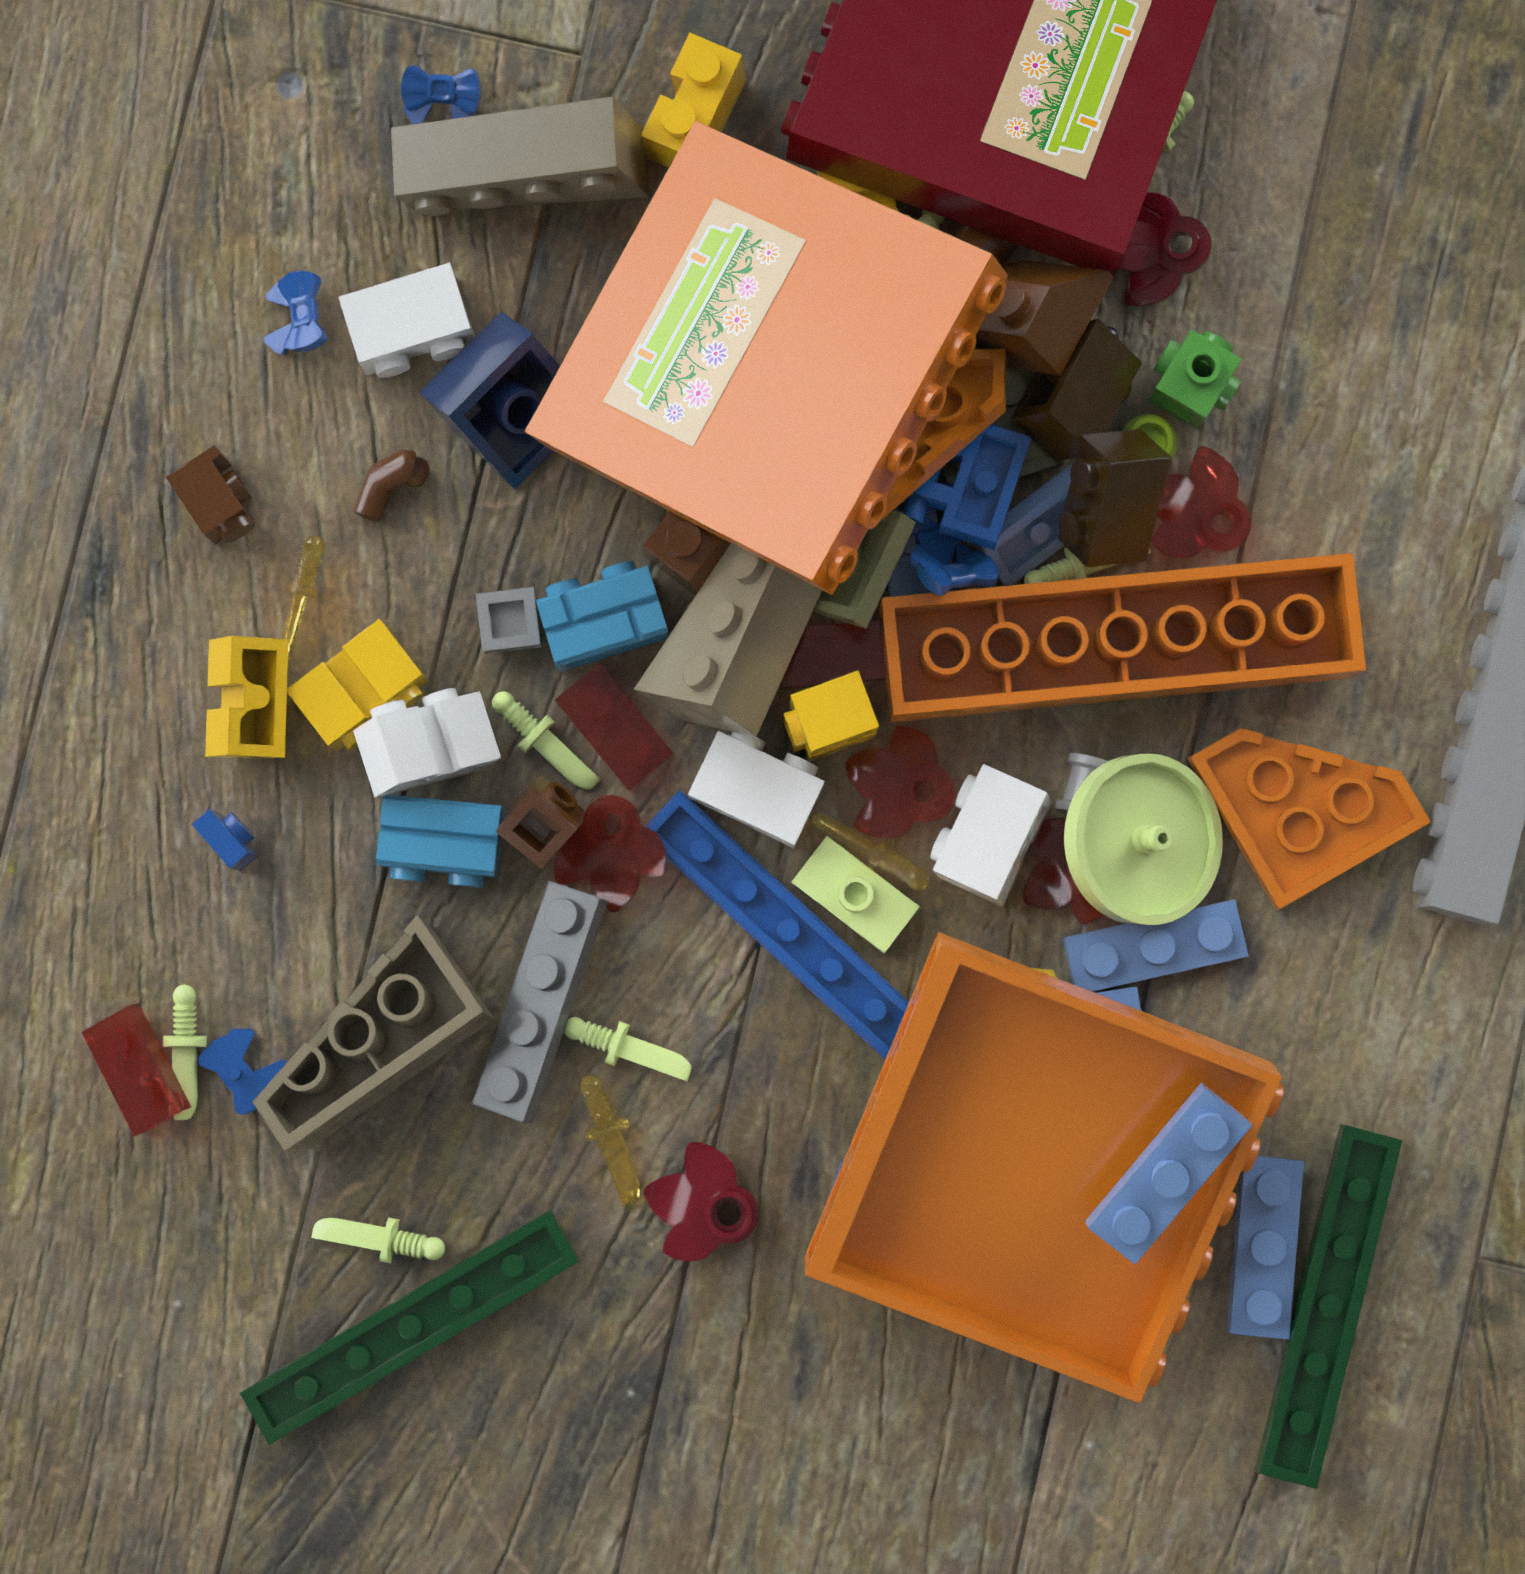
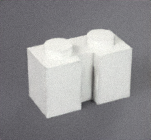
[339,262,475,378]
[353,688,501,798]
[688,731,825,849]
[930,764,1052,907]

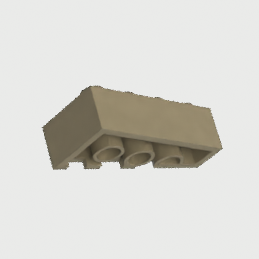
[391,97,650,216]
[634,543,822,737]
[253,915,495,1156]

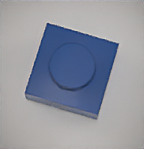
[191,809,258,871]

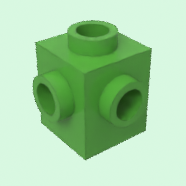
[1148,329,1242,430]

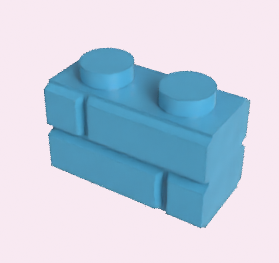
[536,561,669,673]
[376,794,506,888]

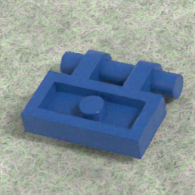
[902,424,1032,550]

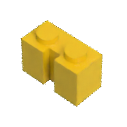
[641,32,746,168]
[287,619,429,751]
[205,636,289,759]
[783,670,879,762]

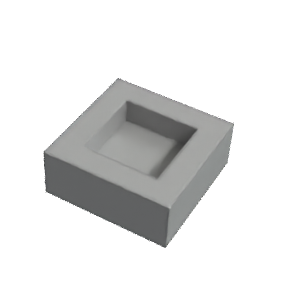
[476,587,542,654]

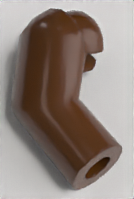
[353,449,430,522]

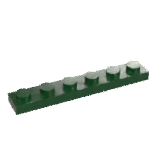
[1255,1124,1402,1489]
[240,1209,581,1445]

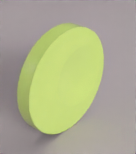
[1064,754,1223,925]

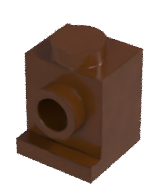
[166,445,255,544]
[496,773,584,869]

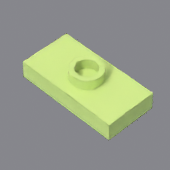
[791,836,920,954]

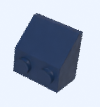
[419,311,560,490]

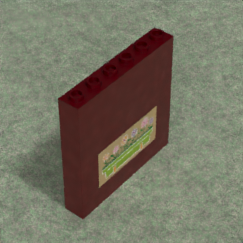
[781,0,1217,279]

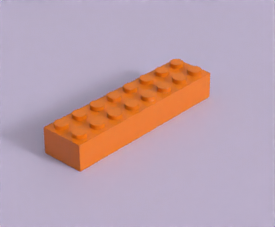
[879,553,1366,723]

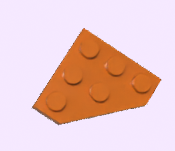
[882,348,1007,519]
[1187,728,1431,910]

